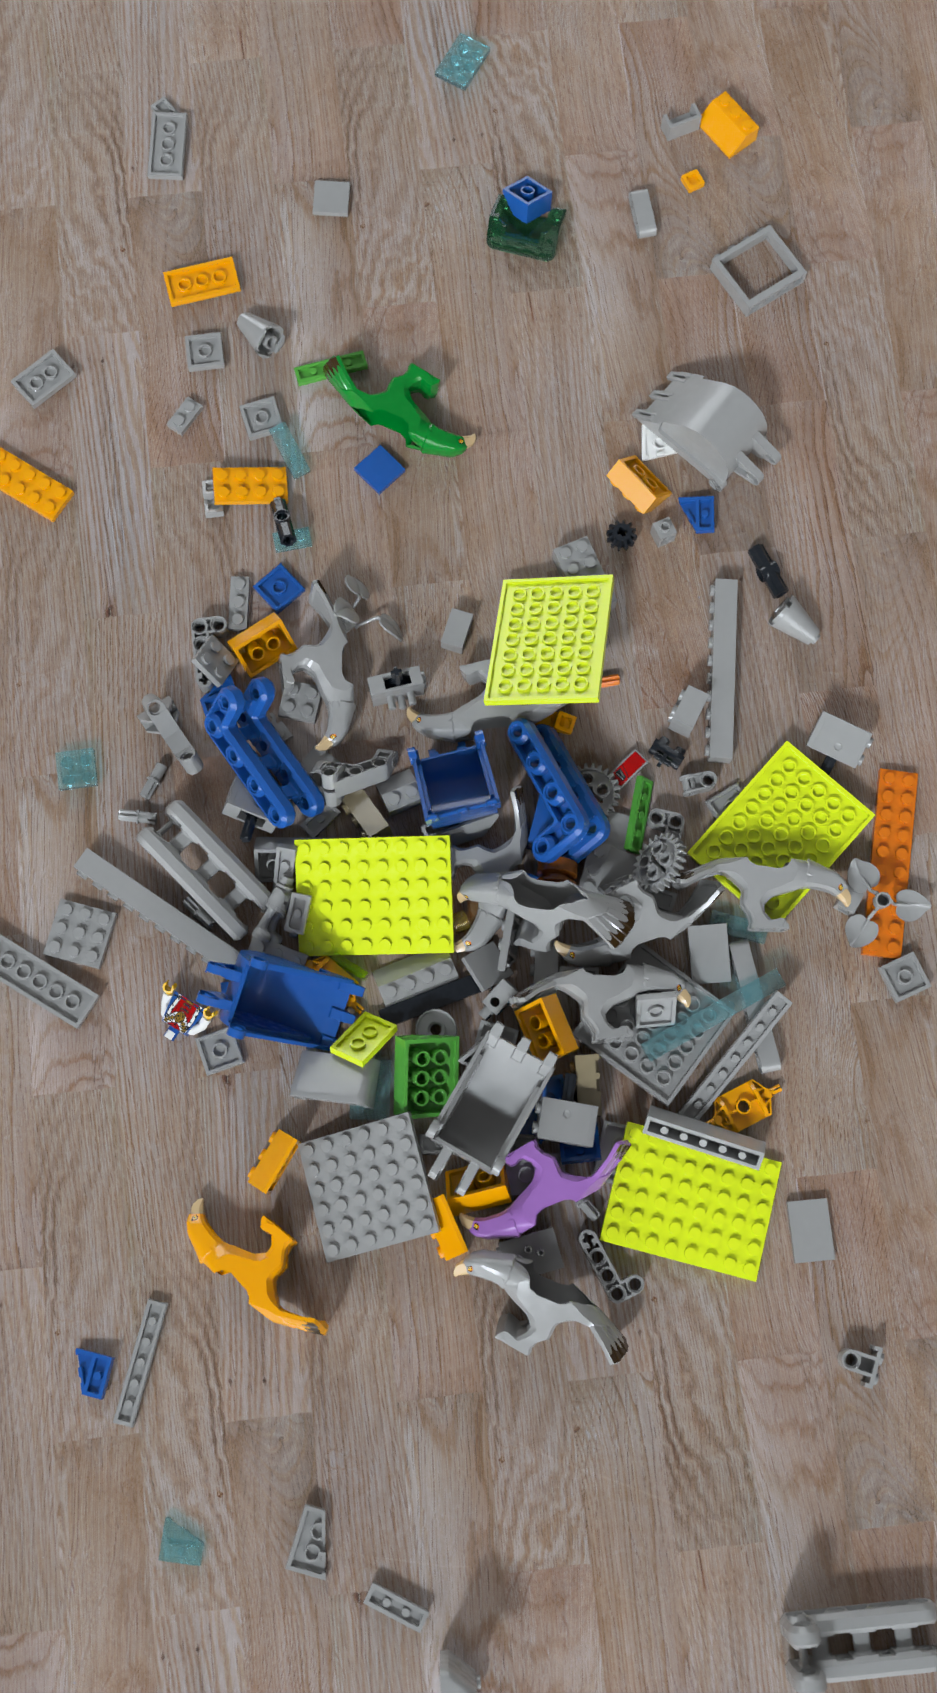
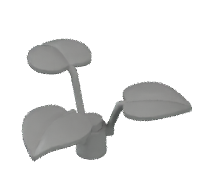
[333,575,402,643]
[845,858,932,948]

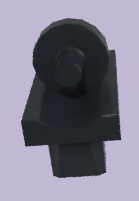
[648,736,685,771]

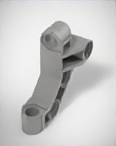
[137,694,204,775]
[309,749,398,807]

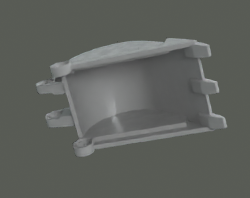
[632,371,782,492]
[426,1021,558,1196]

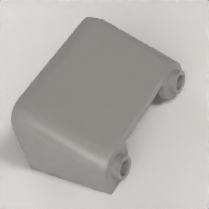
[290,1047,381,1109]

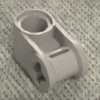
[679,771,717,797]

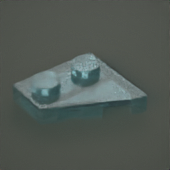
[159,1517,205,1566]

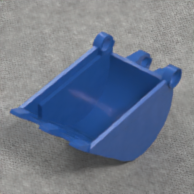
[407,730,501,829]
[196,950,366,1051]

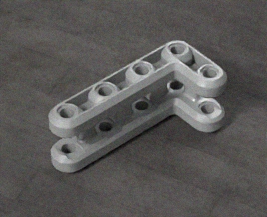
[136,800,271,940]
[779,1598,937,1693]

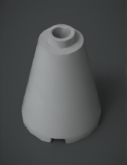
[237,312,285,358]
[768,595,820,645]

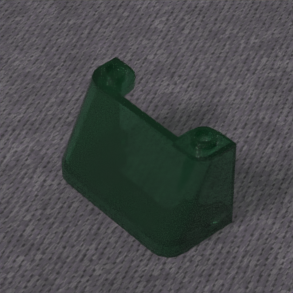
[486,194,567,261]

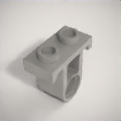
[837,1344,884,1389]

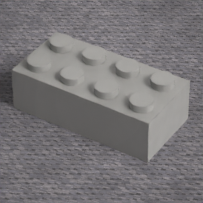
[552,536,617,610]

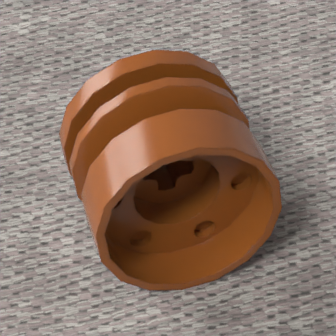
[536,857,578,884]

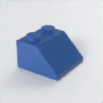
[503,176,553,224]

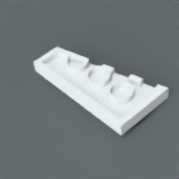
[641,424,677,462]

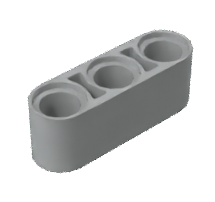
[629,189,657,239]

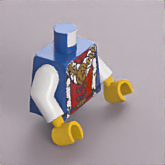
[161,980,218,1041]

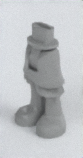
[252,875,294,944]

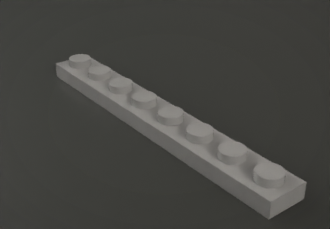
[677,990,793,1120]

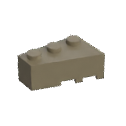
[342,789,394,837]
[569,1054,602,1117]

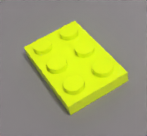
[330,1011,398,1067]

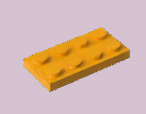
[163,257,241,307]
[212,467,288,505]

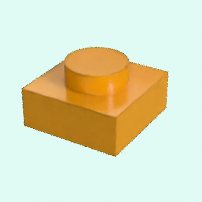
[681,169,705,193]

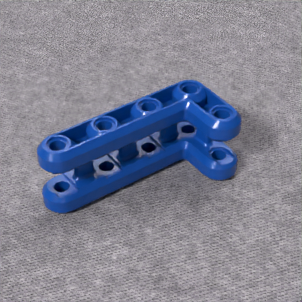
[204,676,325,829]
[507,718,610,864]

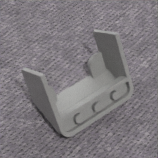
[440,1650,481,1693]

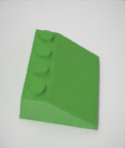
[393,1035,459,1119]

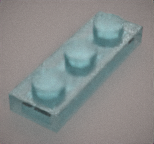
[269,422,310,480]
[709,910,767,945]

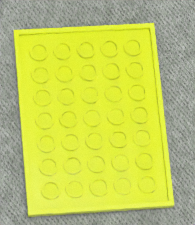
[484,574,614,706]
[687,741,875,919]
[294,835,455,956]
[599,1122,782,1282]

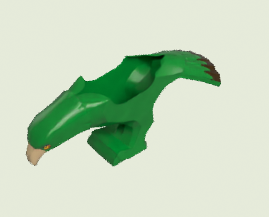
[323,355,476,458]

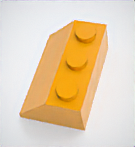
[700,91,759,159]
[606,455,672,514]
[227,612,298,678]
[514,993,579,1060]
[247,1129,301,1195]
[445,1164,512,1217]
[430,1194,468,1261]

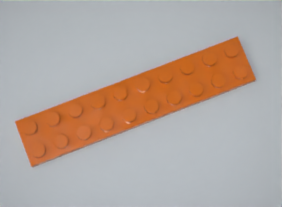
[861,768,918,960]

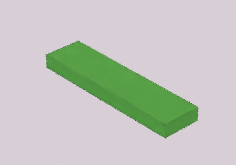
[294,350,368,386]
[624,776,653,854]

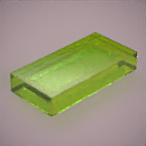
[332,952,369,981]

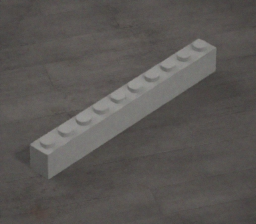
[704,578,738,764]
[73,848,239,964]

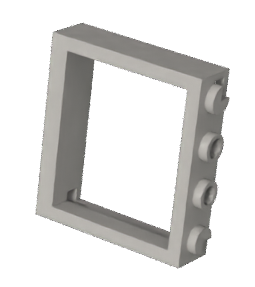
[710,225,807,317]

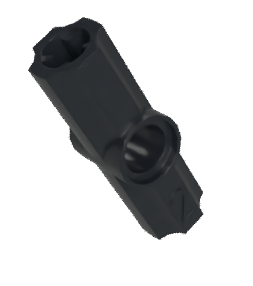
[270,497,297,547]
[748,544,789,599]

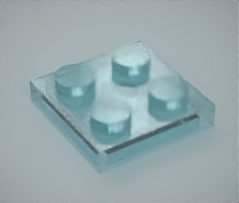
[55,748,98,791]

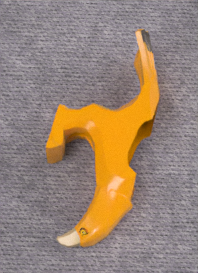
[186,1198,329,1336]

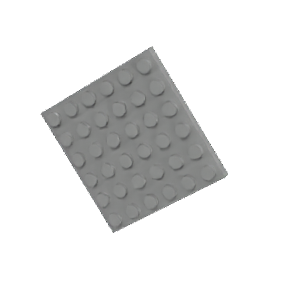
[573,943,736,1107]
[298,1112,441,1263]

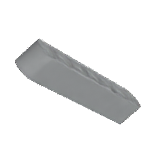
[728,939,781,1074]

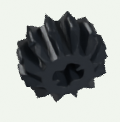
[606,519,637,552]

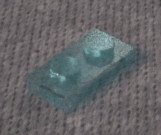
[272,527,312,553]

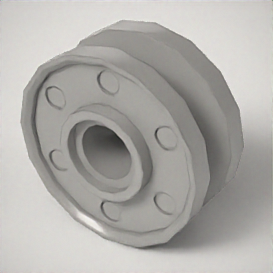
[415,1009,457,1036]

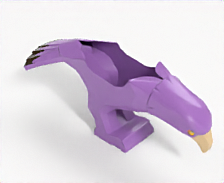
[459,1139,631,1240]

